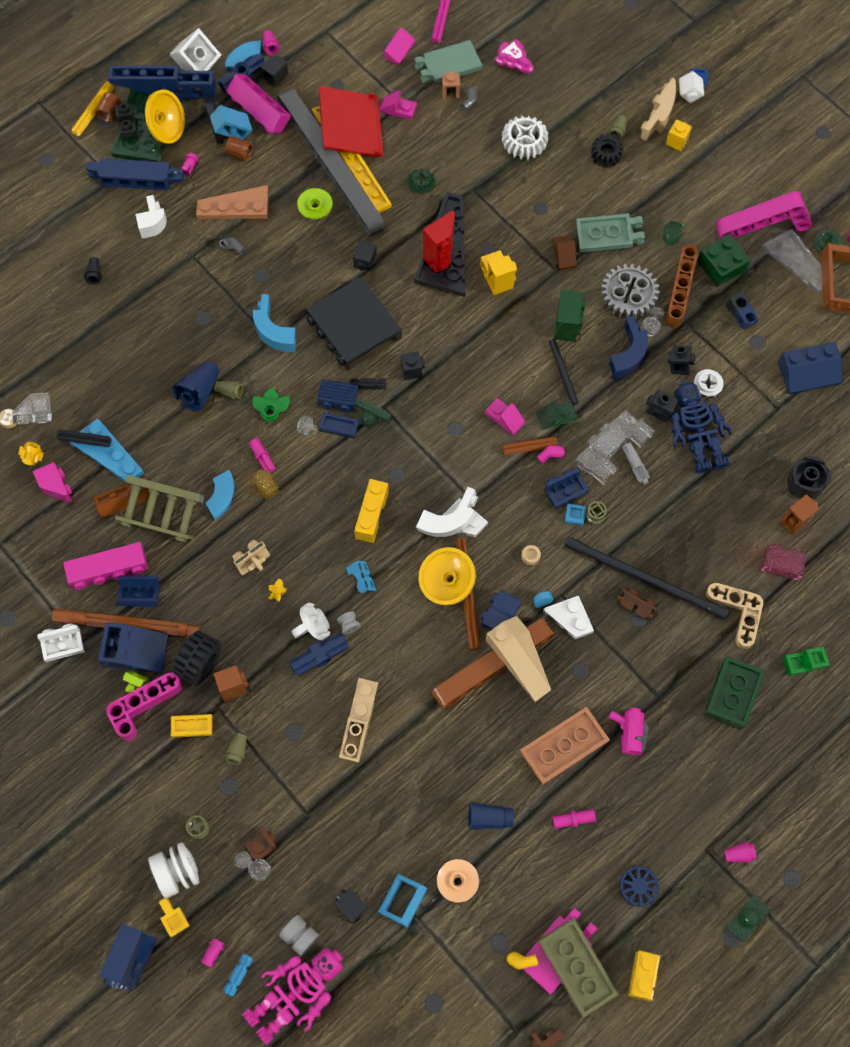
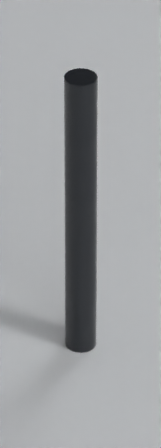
[549,339,579,406]

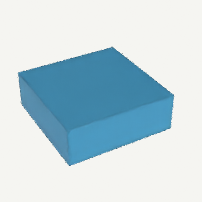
[564,503,586,526]

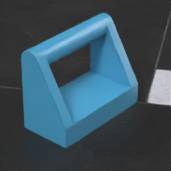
[378,874,427,928]

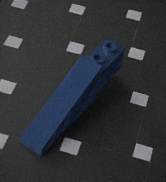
[108,65,217,103]

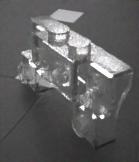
[575,410,655,484]

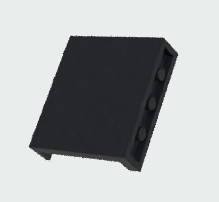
[306,276,402,371]

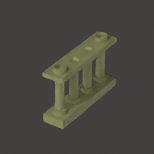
[115,475,205,542]

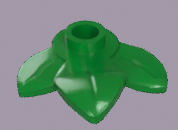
[253,388,290,422]

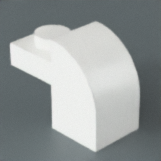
[136,195,167,239]

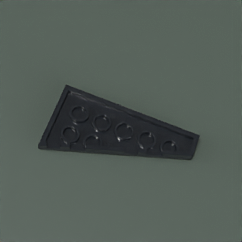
[414,192,465,297]

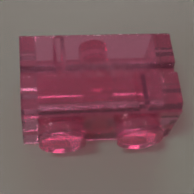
[761,543,807,581]

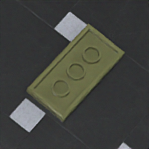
[537,918,619,1018]

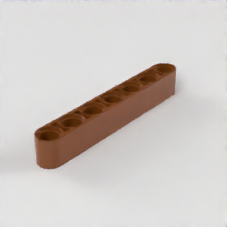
[431,618,555,709]

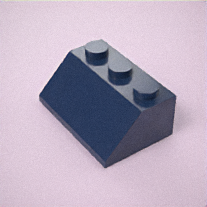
[778,342,842,394]

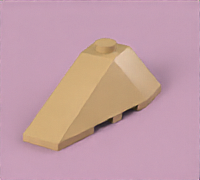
[486,616,551,702]

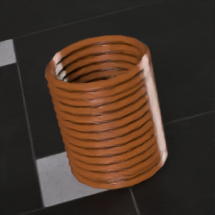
[95,92,121,121]
[225,136,253,161]

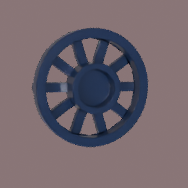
[619,866,659,907]

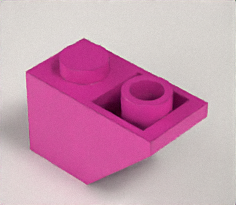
[33,462,72,502]

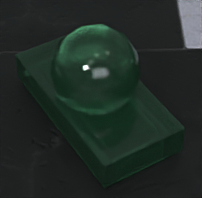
[663,220,686,246]
[355,398,392,428]
[726,895,771,942]

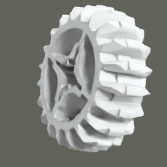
[502,115,548,160]

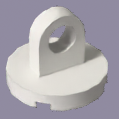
[291,603,330,640]

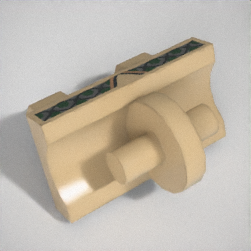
[232,540,270,576]

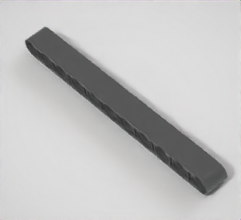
[277,88,385,235]

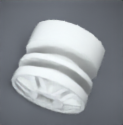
[148,842,199,899]

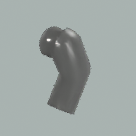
[461,86,477,111]

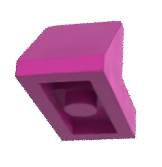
[380,90,417,120]
[485,398,525,436]

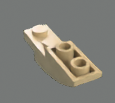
[641,78,676,141]
[339,678,379,762]

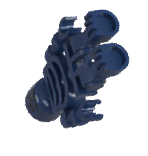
[670,381,732,474]

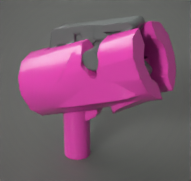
[609,708,649,755]

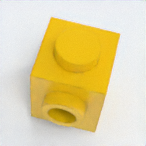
[666,119,692,151]

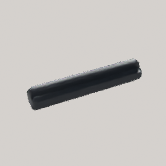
[57,430,112,447]

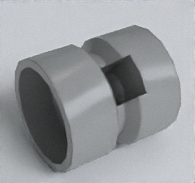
[279,915,320,957]

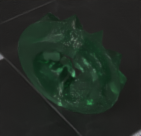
[407,167,435,193]
[813,230,843,252]

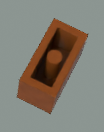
[780,494,820,535]
[213,665,249,702]

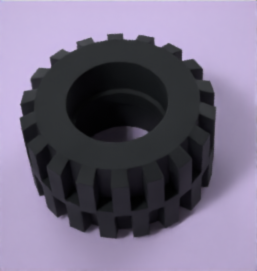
[173,630,221,686]

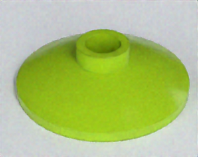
[297,188,333,219]

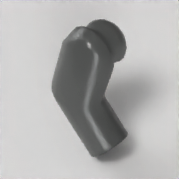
[219,238,246,255]

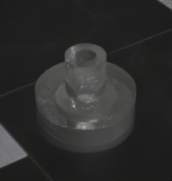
[297,415,317,435]

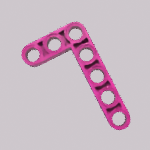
[716,191,812,239]

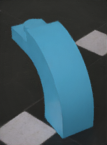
[253,294,297,352]

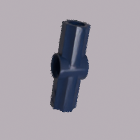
[218,53,266,93]
[289,632,349,677]

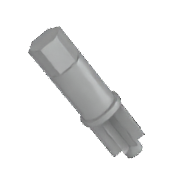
[622,442,650,485]

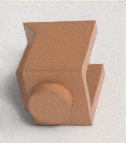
[442,72,460,99]

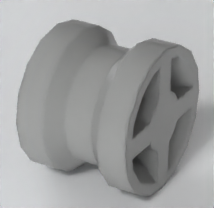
[337,611,361,635]

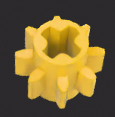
[18,442,44,465]

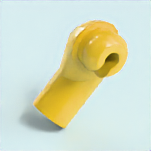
[507,952,538,970]

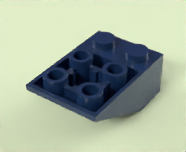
[98,622,169,673]

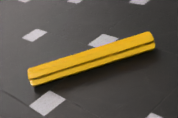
[71,81,114,136]

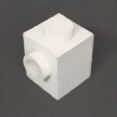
[679,71,704,103]

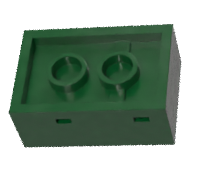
[703,656,765,730]

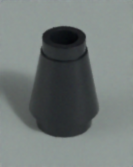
[84,257,102,285]

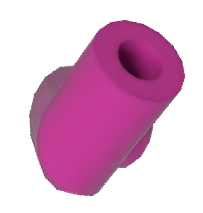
[537,445,565,463]

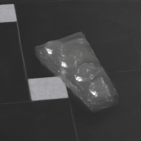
[762,229,834,294]

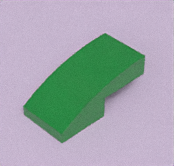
[782,647,830,676]

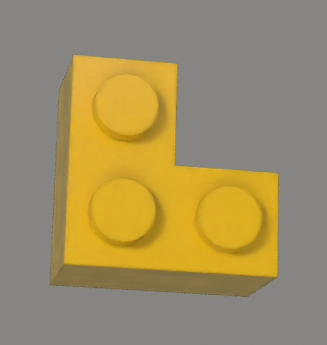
[480,250,517,295]

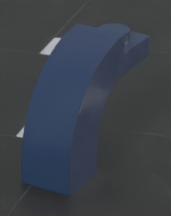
[609,315,648,380]

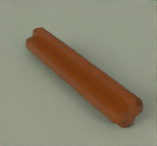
[502,436,558,455]

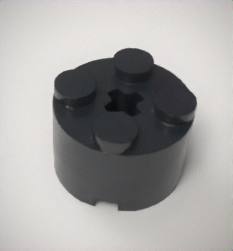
[787,456,831,499]

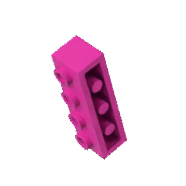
[226,74,291,134]
[63,542,148,590]

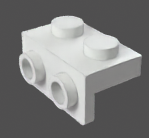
[37,624,85,662]

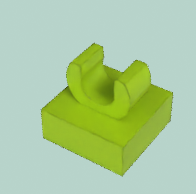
[123,671,150,693]

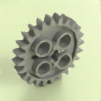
[600,264,660,319]

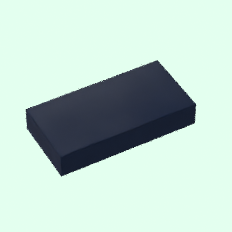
[319,412,360,439]

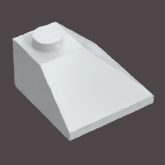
[170,28,221,71]

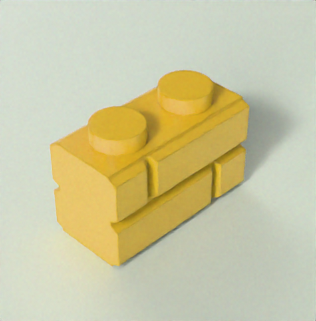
[628,951,660,1001]

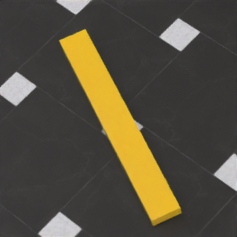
[311,106,392,213]

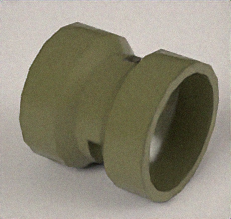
[586,501,607,526]
[186,816,209,840]

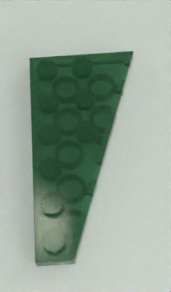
[111,89,162,162]

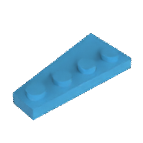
[69,419,144,484]

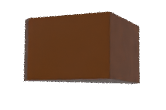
[552,235,577,270]

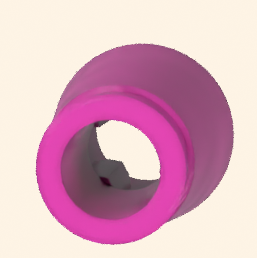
[263,30,280,55]
[724,842,757,862]

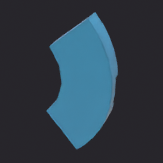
[225,41,262,71]
[205,470,235,520]

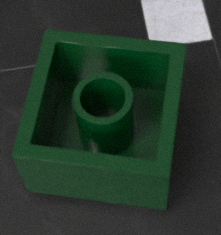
[697,234,751,287]
[554,290,586,342]

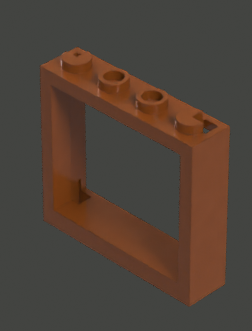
[821,243,850,314]

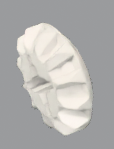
[693,369,723,398]

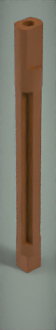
[52,608,201,637]

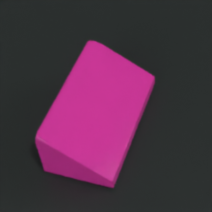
[384,27,415,65]

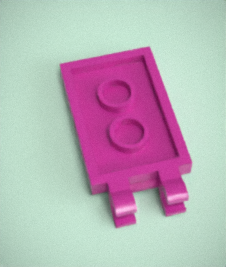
[523,908,597,995]

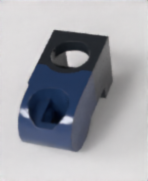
[725,292,758,329]

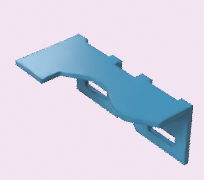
[346,561,376,594]

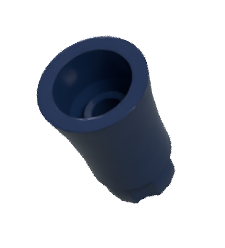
[468,801,514,831]

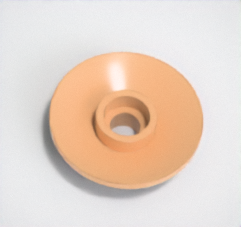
[437,859,479,903]

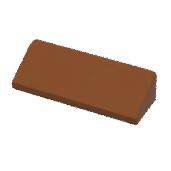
[93,477,150,517]

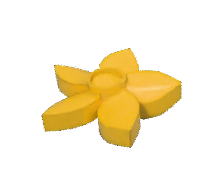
[268,579,287,602]

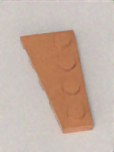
[197,185,268,219]

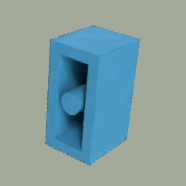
[210,105,252,140]

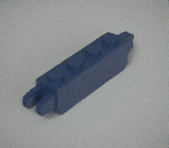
[85,158,184,191]

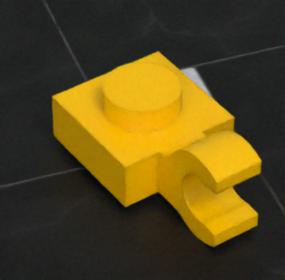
[159,898,190,937]

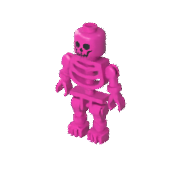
[243,948,343,1045]

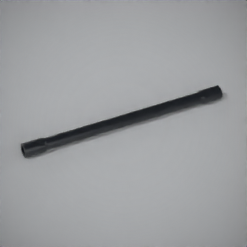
[564,536,729,620]

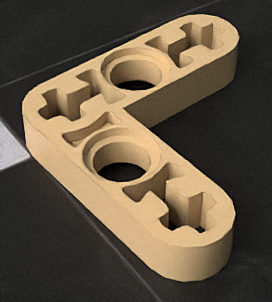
[706,583,763,649]

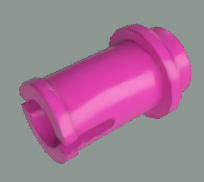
[180,153,198,176]
[200,938,224,968]

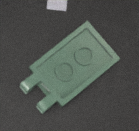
[414,40,483,84]
[576,213,645,253]

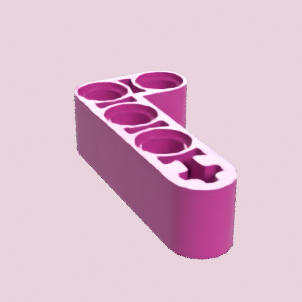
[106,672,183,741]

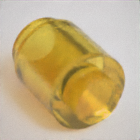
[253,469,279,499]

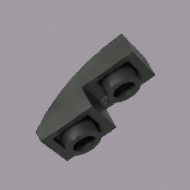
[115,103,137,139]

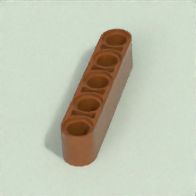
[666,244,698,328]

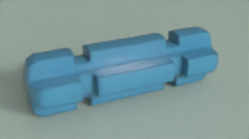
[223,954,253,996]

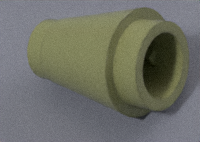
[608,115,627,139]
[214,381,243,399]
[224,733,247,765]

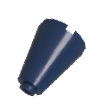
[172,361,219,412]

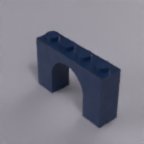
[99,923,157,991]

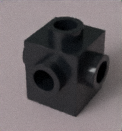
[668,345,695,375]
[646,389,678,422]

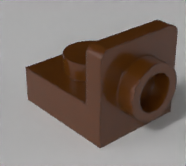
[245,829,277,863]
[529,1028,564,1047]

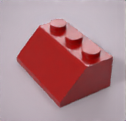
[423,210,455,273]

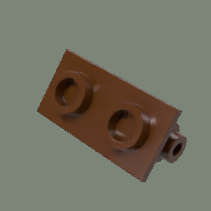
[617,587,658,620]

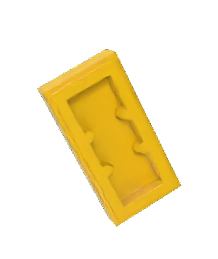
[171,714,212,738]

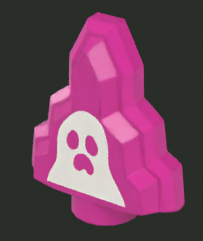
[495,40,534,74]

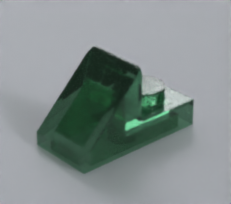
[536,401,578,431]

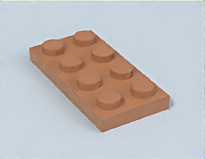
[520,707,610,785]

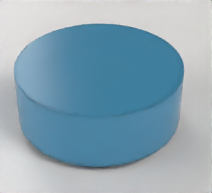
[533,591,553,608]

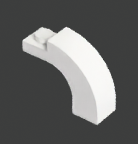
[416,487,478,537]

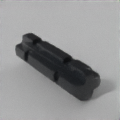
[350,378,386,389]

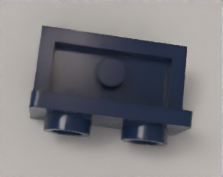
[544,468,589,509]
[117,576,160,606]

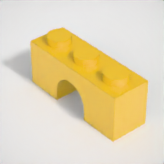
[354,479,389,543]

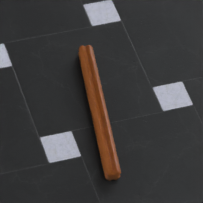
[455,538,480,650]

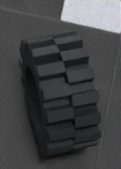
[591,133,624,168]

